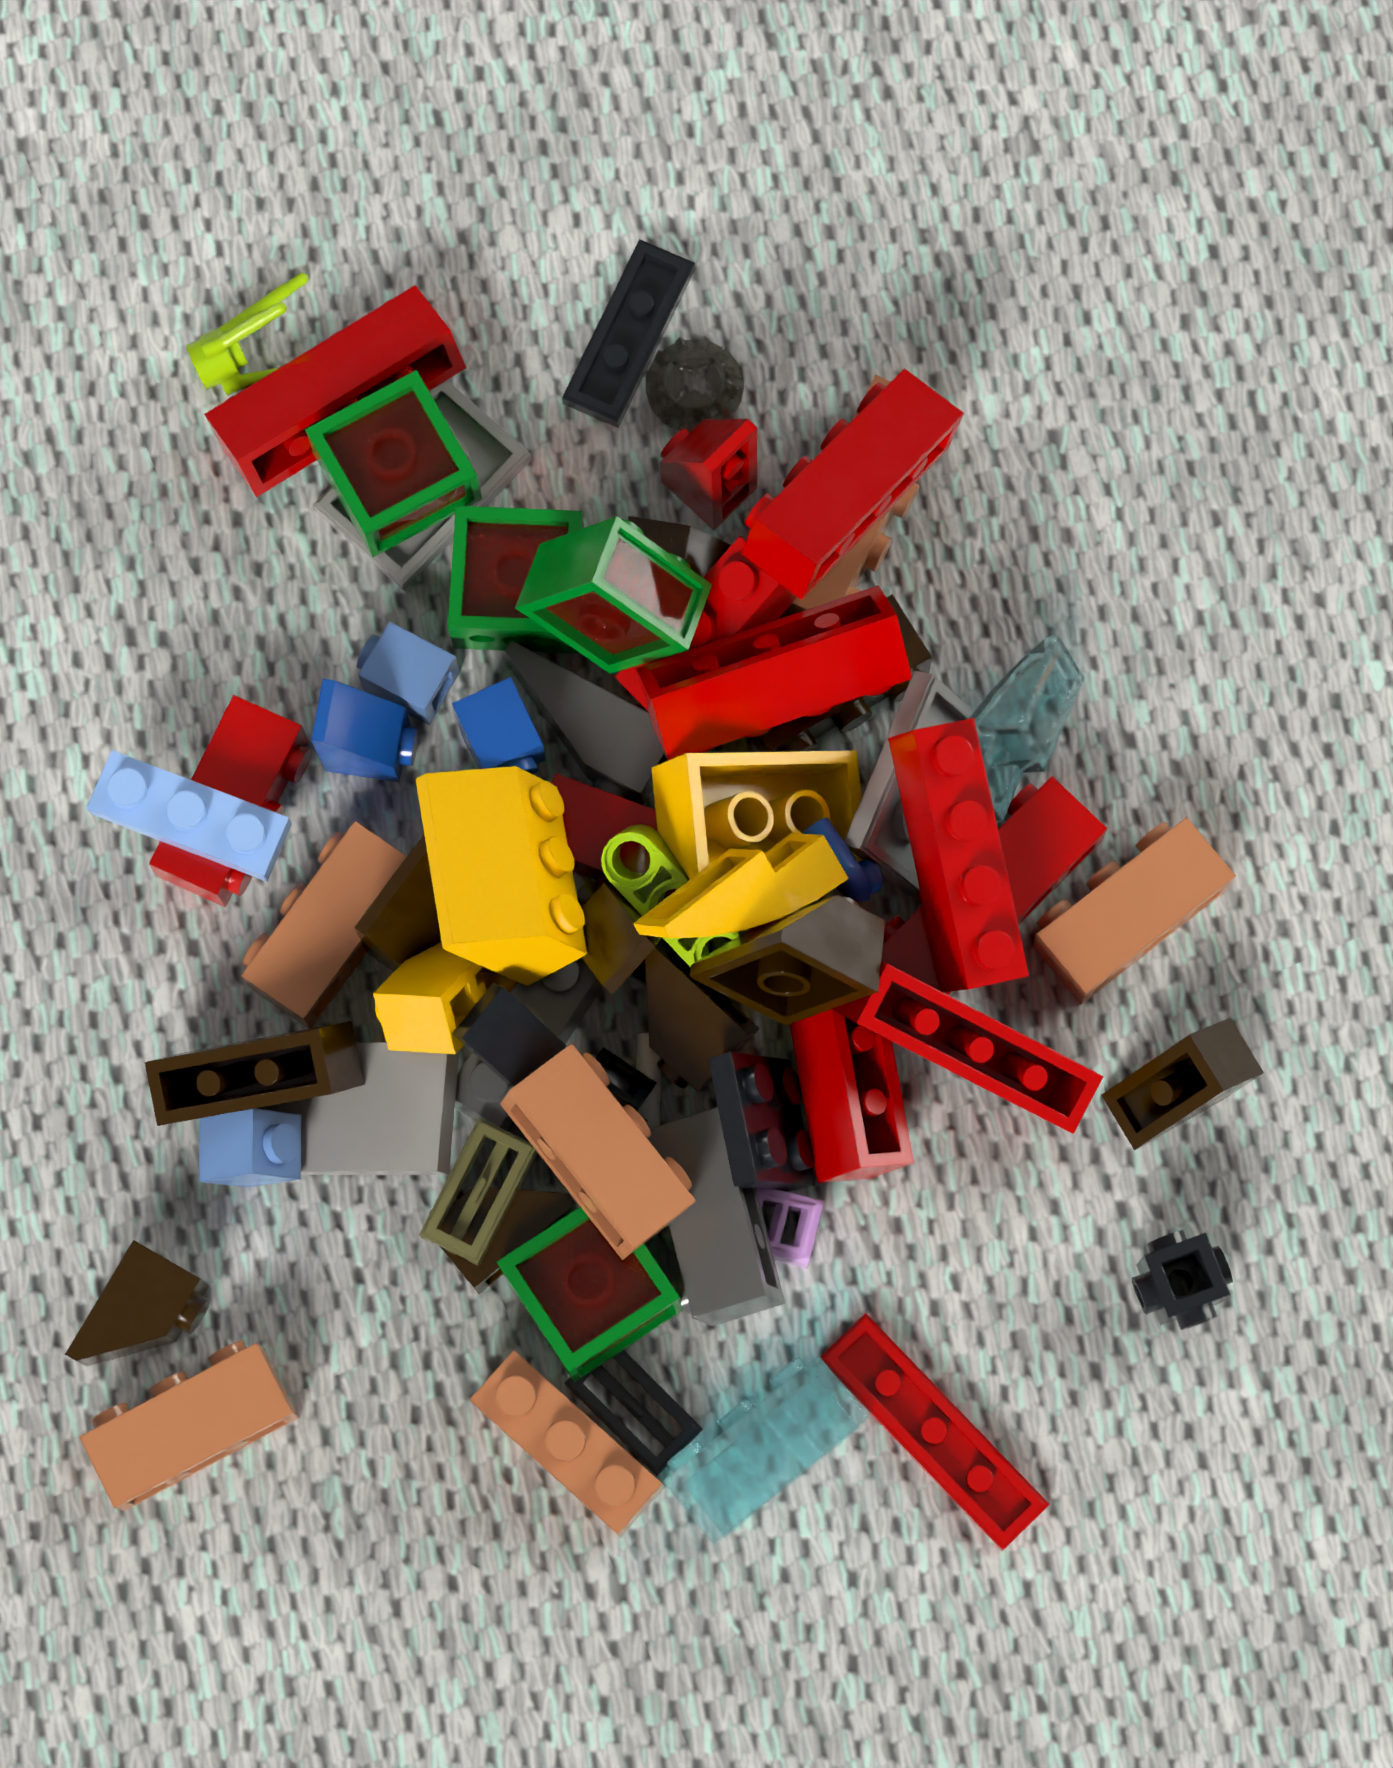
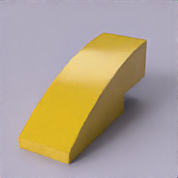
[633,833,849,938]

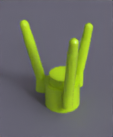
[186,273,309,396]

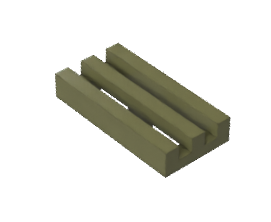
[419,1118,537,1267]

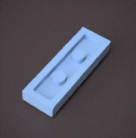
[86,750,292,882]

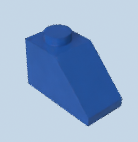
[452,677,546,775]
[311,679,418,783]

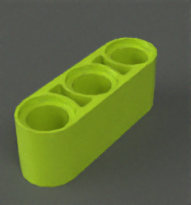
[601,824,750,968]

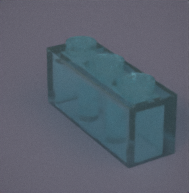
[663,1355,869,1547]

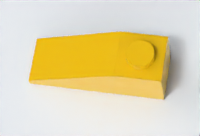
[373,942,517,1054]

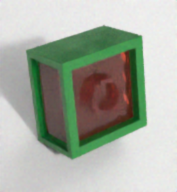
[305,370,482,558]
[448,506,584,654]
[515,516,712,674]
[497,1207,683,1383]

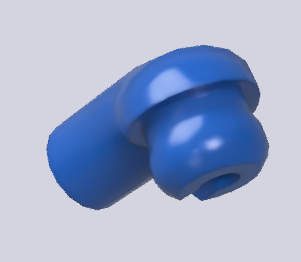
[802,817,883,902]

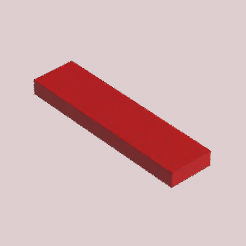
[818,1313,1050,1551]

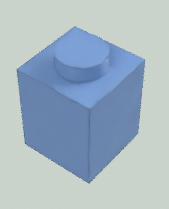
[356,621,460,726]
[199,1109,301,1187]

